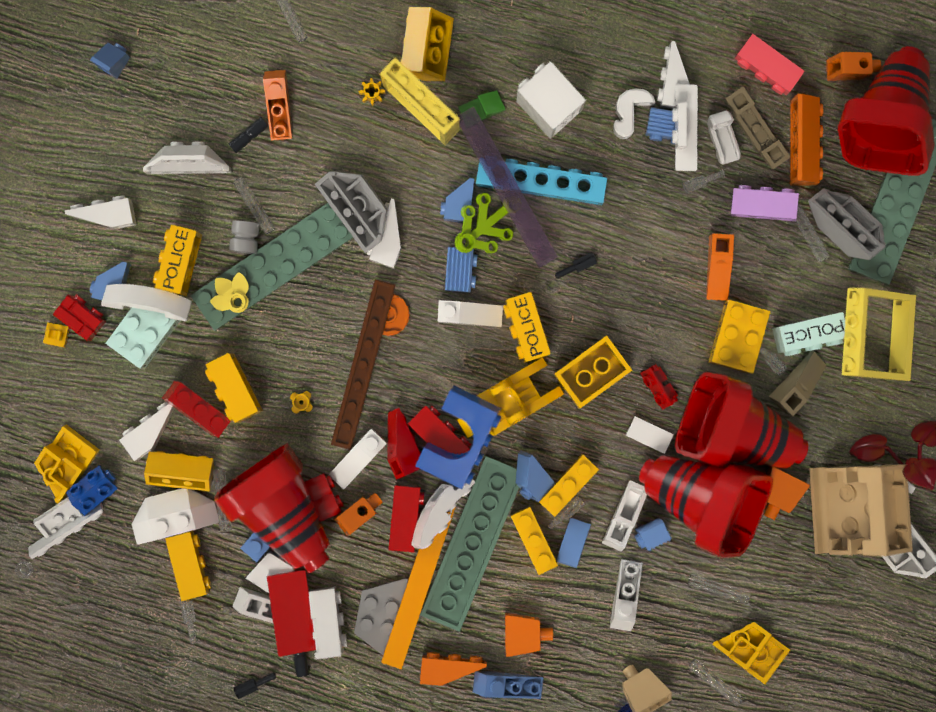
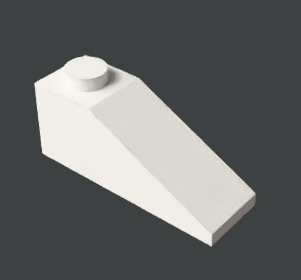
[437,300,503,327]
[329,428,387,490]
[232,587,273,623]

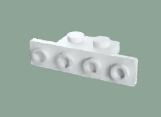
[672,85,698,171]
[28,497,103,559]

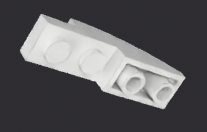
[411,480,475,549]

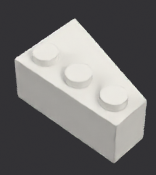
[309,586,347,659]

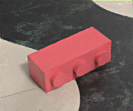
[735,34,805,95]

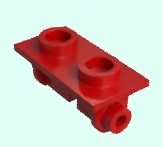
[640,364,678,410]

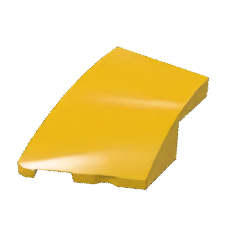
[34,424,100,504]
[712,622,790,685]

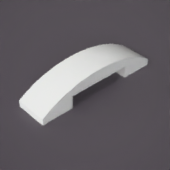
[101,284,192,322]

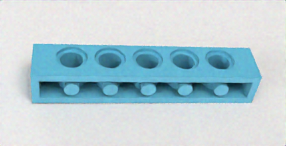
[476,155,607,205]

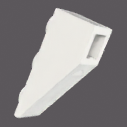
[657,41,690,109]
[65,195,137,229]
[367,199,401,269]
[119,402,175,461]
[610,559,643,632]

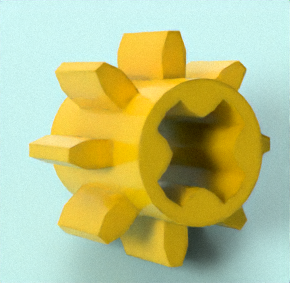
[359,78,386,106]

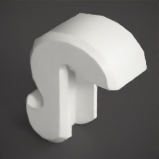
[613,88,655,139]
[707,110,741,165]

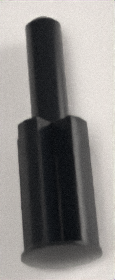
[555,252,597,279]
[233,672,277,699]

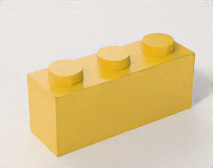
[144,451,214,491]
[539,454,599,517]
[510,506,558,575]
[165,530,211,601]

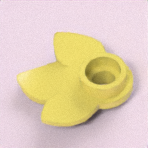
[210,272,249,313]

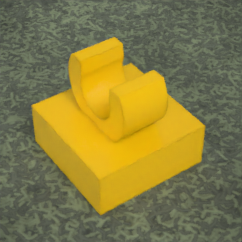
[43,322,70,348]

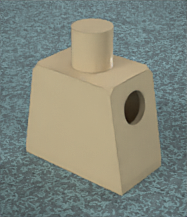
[622,665,672,712]

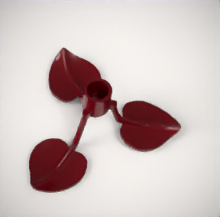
[850,421,936,490]

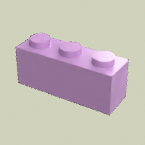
[731,185,799,222]

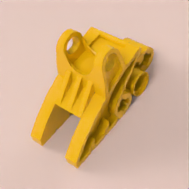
[457,357,564,438]

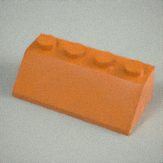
[790,94,823,186]

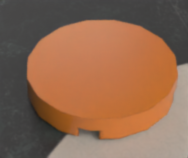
[383,294,410,336]

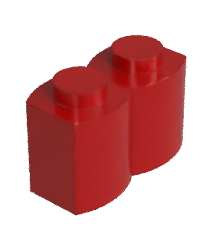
[304,473,344,522]

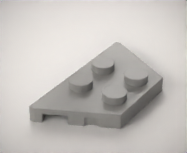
[354,578,408,655]

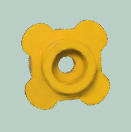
[290,391,313,414]

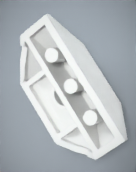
[143,142,232,174]
[132,488,220,545]
[882,522,936,578]

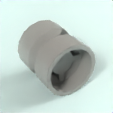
[229,221,260,254]

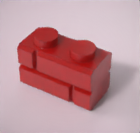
[53,294,106,341]

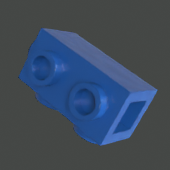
[66,465,118,516]

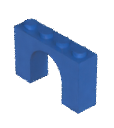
[415,385,502,489]

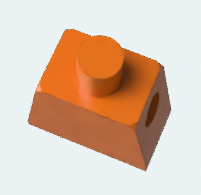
[826,52,881,81]
[763,467,810,520]
[334,493,383,536]
[505,613,553,657]

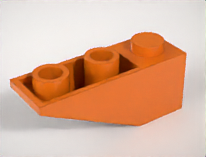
[263,70,292,140]
[706,234,734,301]
[420,652,487,686]

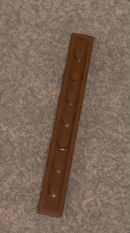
[331,279,396,450]

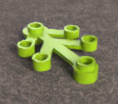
[455,193,522,253]

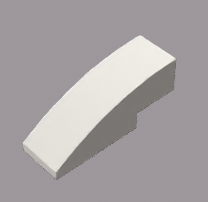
[602,480,647,552]

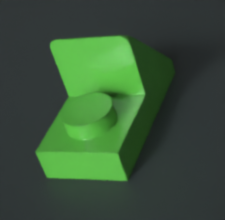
[458,90,506,127]

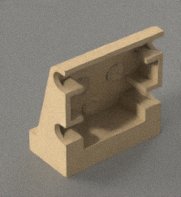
[809,464,913,556]

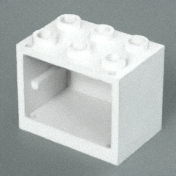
[516,61,586,139]

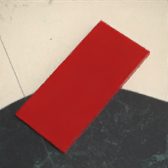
[266,569,316,657]

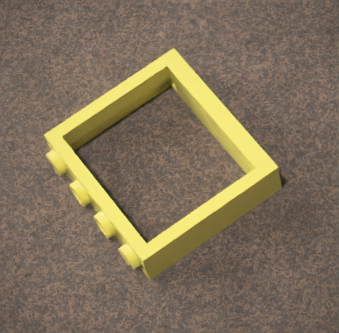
[380,58,460,145]
[842,288,916,381]

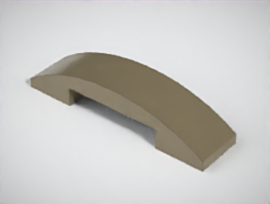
[725,86,790,170]

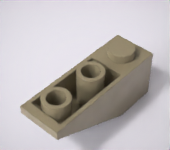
[768,350,827,416]

